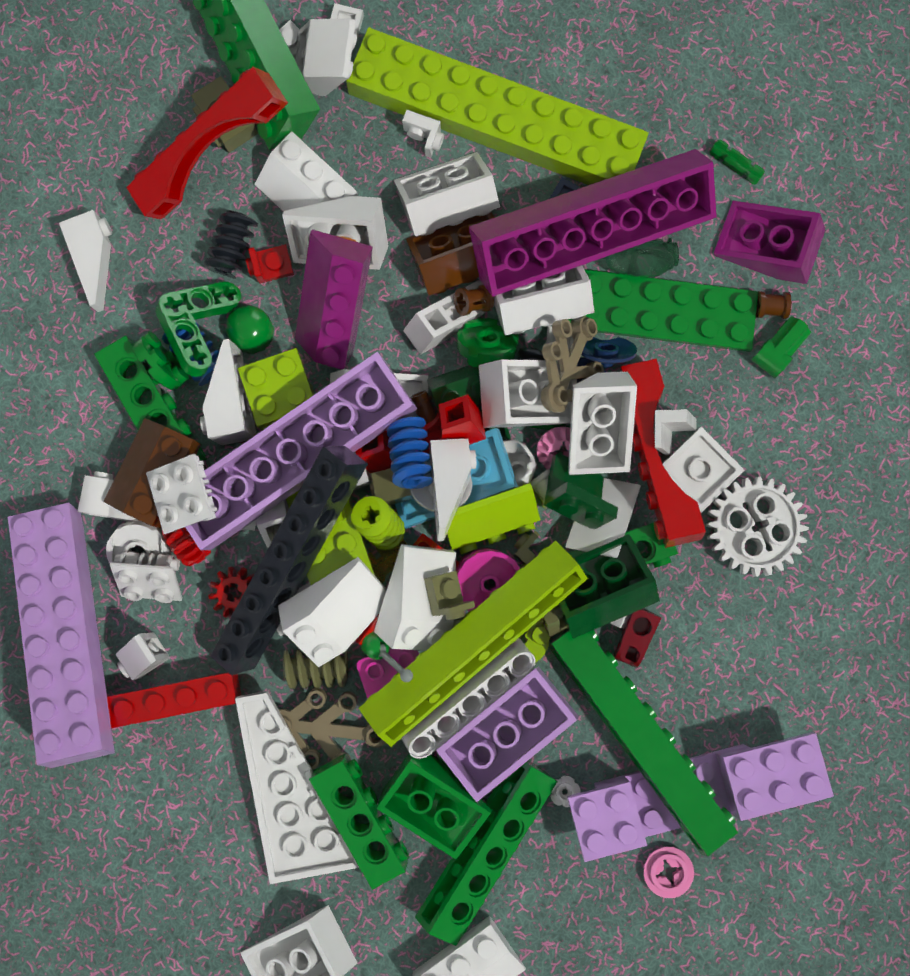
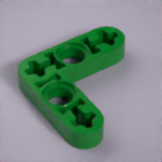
[155,282,241,377]

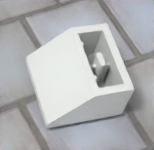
[295,18,357,96]

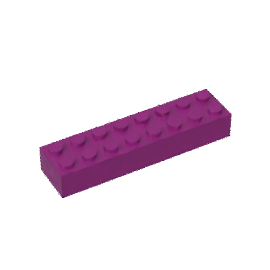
[469,149,717,297]

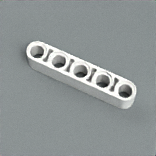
[401,638,535,759]

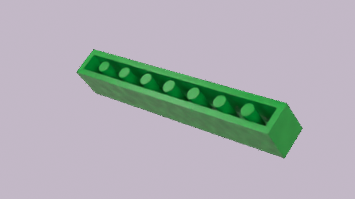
[549,630,738,856]

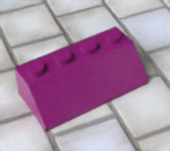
[295,229,373,370]

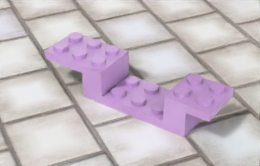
[567,732,834,862]

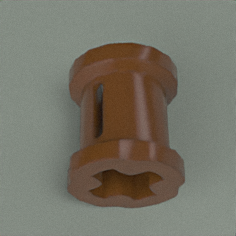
[454,284,494,316]
[756,291,792,319]

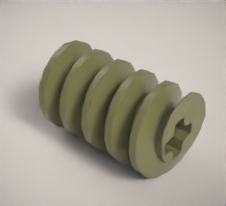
[283,649,349,689]

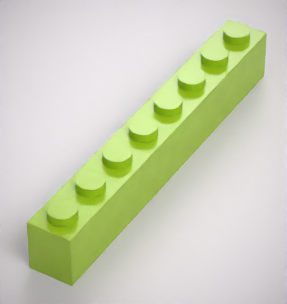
[358,541,588,747]

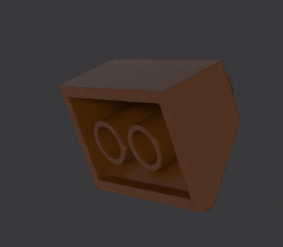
[406,212,495,296]
[103,418,202,528]

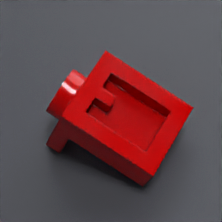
[246,244,294,284]

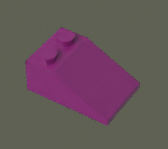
[713,200,826,284]

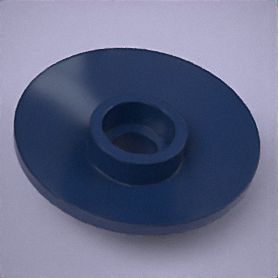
[581,337,637,367]

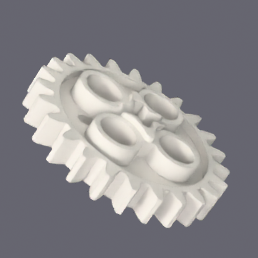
[706,477,809,577]

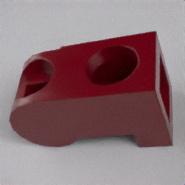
[614,609,661,668]

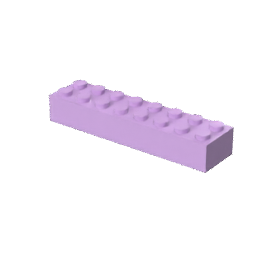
[185,352,417,550]
[8,503,115,768]

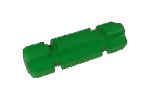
[709,139,765,185]

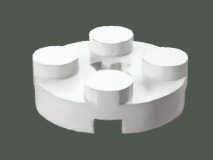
[106,520,171,565]

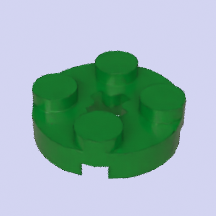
[457,318,518,367]
[133,331,189,390]

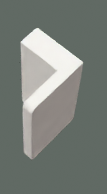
[655,409,696,455]

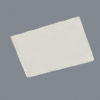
[565,478,641,558]

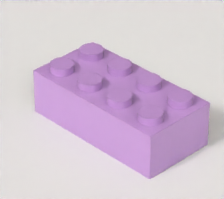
[436,666,579,802]

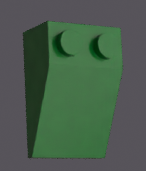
[376,753,492,859]

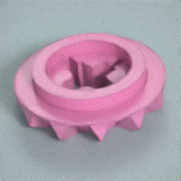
[536,427,570,470]
[643,846,694,898]

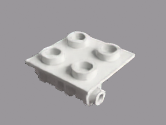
[146,454,218,534]
[110,551,182,603]

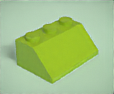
[447,483,541,554]

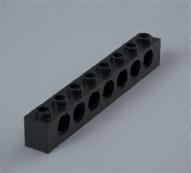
[211,446,368,675]

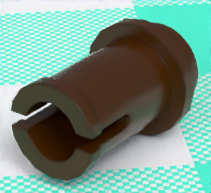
[410,390,437,424]

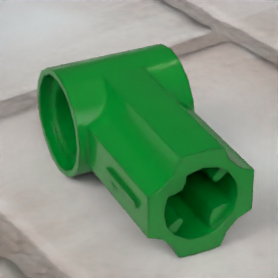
[751,316,811,379]

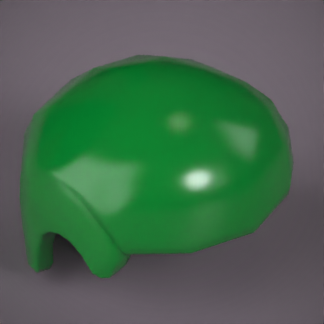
[225,305,274,354]

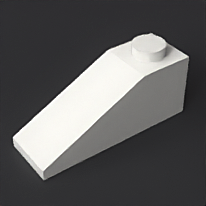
[59,210,112,312]
[403,280,495,355]
[429,438,476,541]

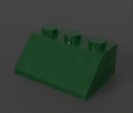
[558,534,660,639]

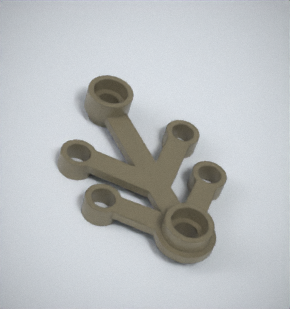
[541,316,604,413]
[279,688,386,770]

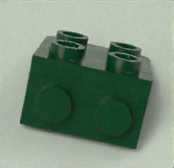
[544,453,618,529]

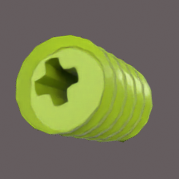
[351,496,405,551]

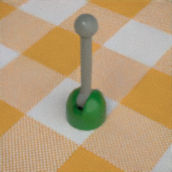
[361,632,413,682]

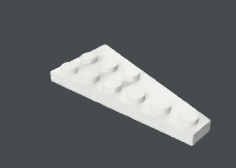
[235,691,359,884]

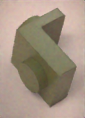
[514,531,540,569]

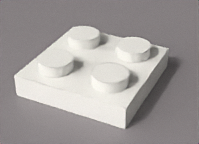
[663,427,745,513]

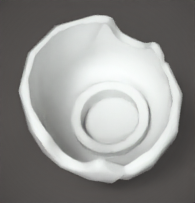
[503,439,536,487]

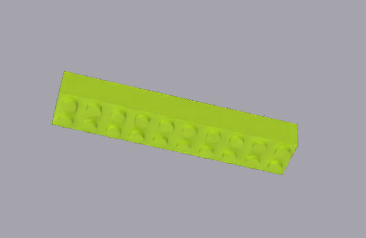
[346,27,649,185]

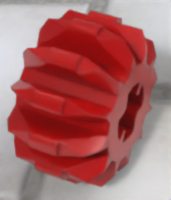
[162,527,211,566]
[208,566,254,618]

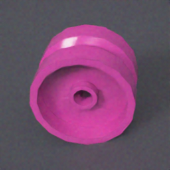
[455,548,520,612]

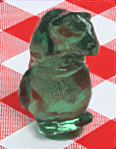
[603,238,679,277]

